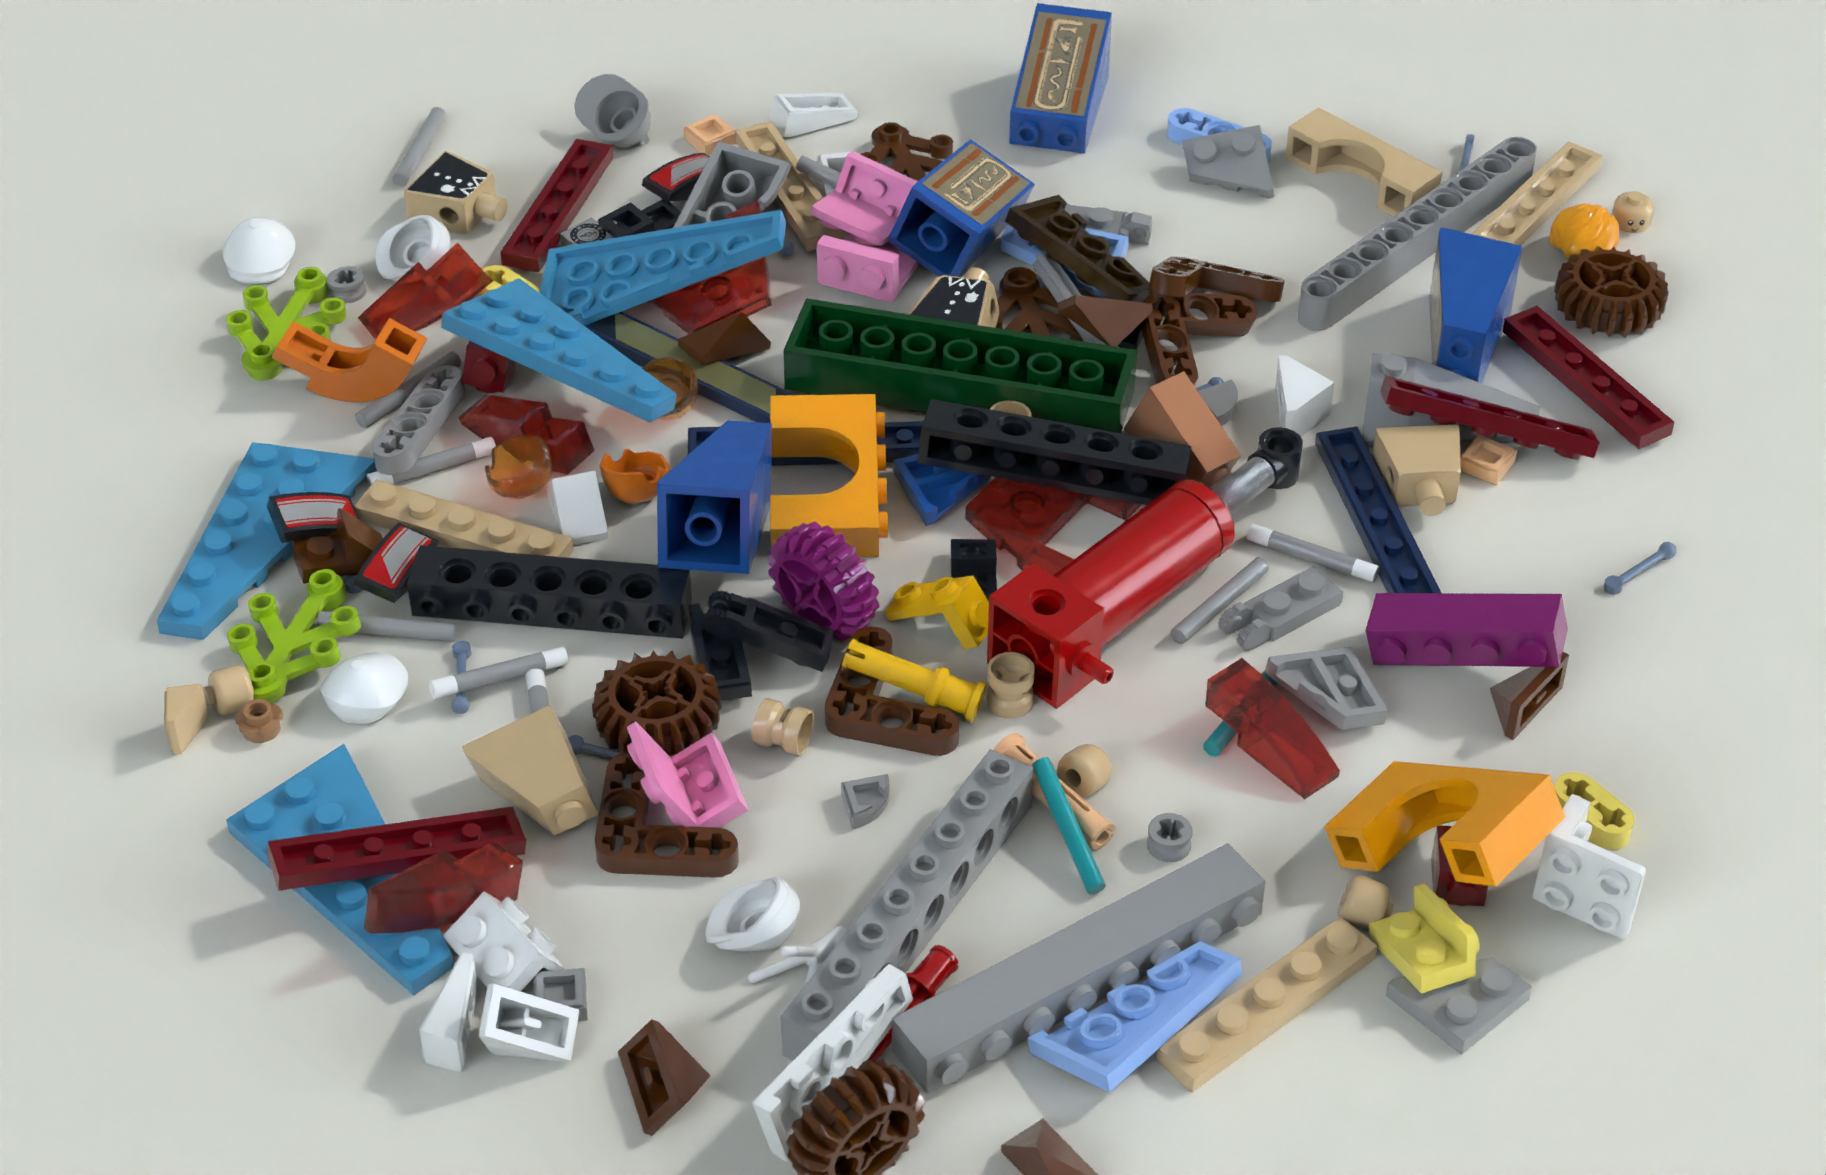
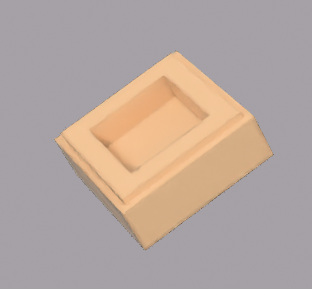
[683,114,736,155]
[1460,434,1517,485]

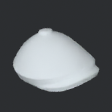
[376,215,450,282]
[223,217,295,284]
[320,652,409,724]
[706,877,800,952]

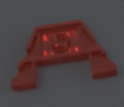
[647,201,772,334]
[965,478,1142,575]

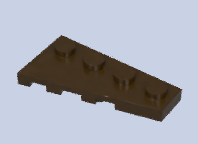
[1004,195,1152,303]

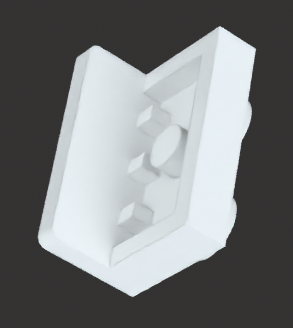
[443,891,564,992]

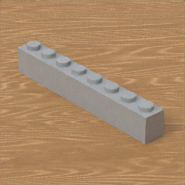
[892,843,1265,1093]

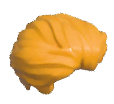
[1549,203,1619,259]

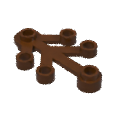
[860,122,953,181]
[996,267,1084,342]

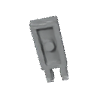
[1218,566,1344,651]

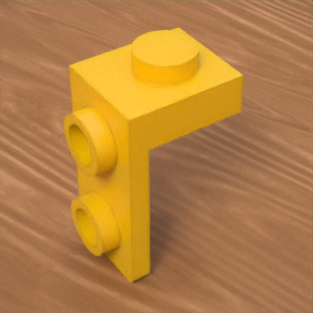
[884,575,989,649]

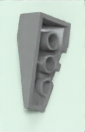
[673,141,791,228]
[1362,353,1540,448]

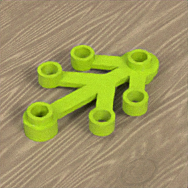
[226,267,347,380]
[227,569,361,703]

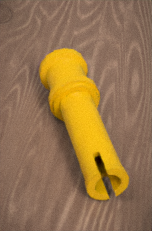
[842,639,987,723]

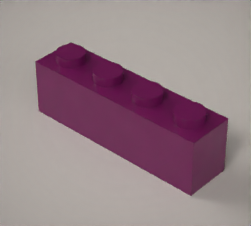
[1365,593,1568,667]

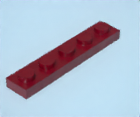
[500,138,614,272]
[1502,306,1675,449]
[1380,375,1600,460]
[267,806,527,891]

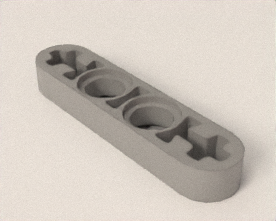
[372,366,466,475]

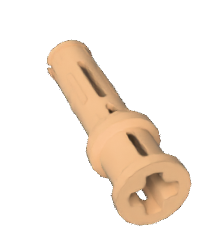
[993,733,1115,850]

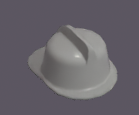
[574,74,651,148]

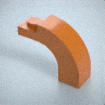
[272,318,427,402]

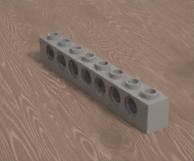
[781,749,1033,1060]

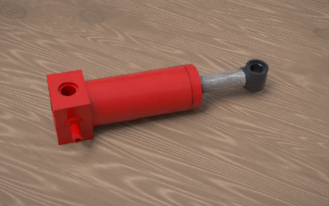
[987,427,1303,709]

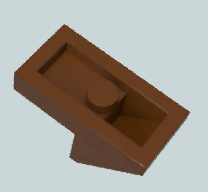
[292,508,383,584]

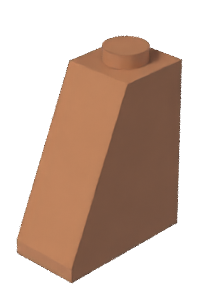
[1123,371,1241,489]

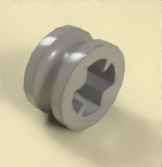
[327,266,366,303]
[1147,813,1192,862]

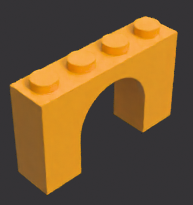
[770,394,888,557]
[1324,761,1565,886]

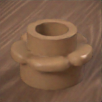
[235,699,283,743]

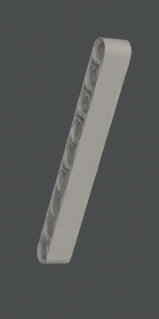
[1298,137,1537,331]

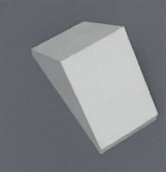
[1275,355,1334,436]
[546,470,609,546]
[479,984,579,1062]

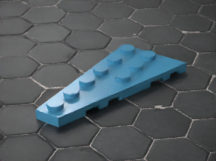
[540,210,786,326]
[441,278,677,423]
[157,442,377,640]
[226,744,454,996]

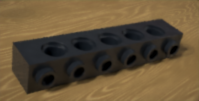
[917,399,1191,505]
[407,545,692,639]

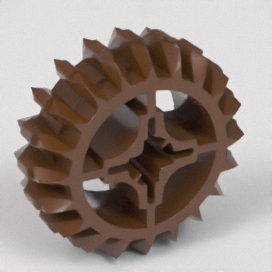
[1554,246,1669,338]
[592,649,722,756]
[786,1059,925,1175]

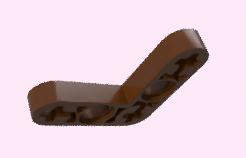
[1148,256,1285,302]
[1140,292,1258,385]
[825,626,959,756]
[595,752,739,878]

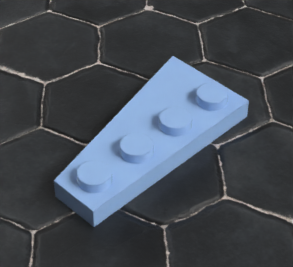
[1027,941,1242,1093]

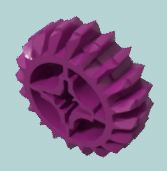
[767,521,880,642]

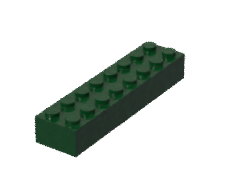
[783,298,1137,433]

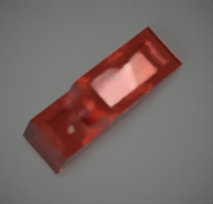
[357,242,493,339]
[458,394,595,475]
[1205,658,1340,799]
[364,841,523,934]

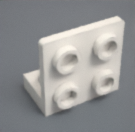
[1532,794,1646,939]

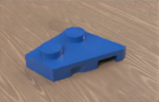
[893,453,991,526]

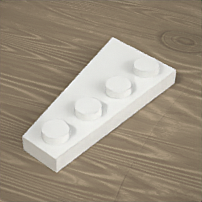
[752,964,913,1163]

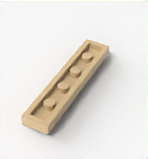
[735,121,844,251]
[1471,141,1603,245]
[354,479,574,558]
[1156,916,1377,1093]

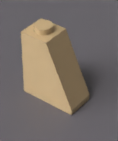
[462,705,599,836]

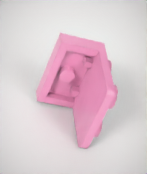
[810,151,918,247]
[816,233,919,303]
[627,721,748,828]

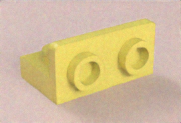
[1369,883,1479,994]

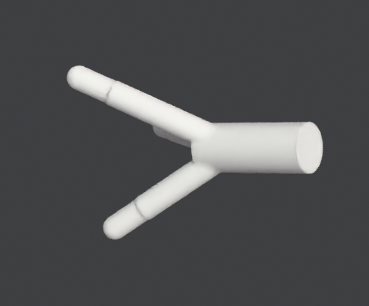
[748,926,847,986]

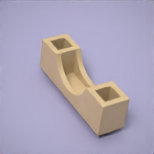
[1285,107,1442,217]

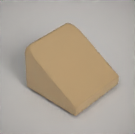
[164,684,209,755]

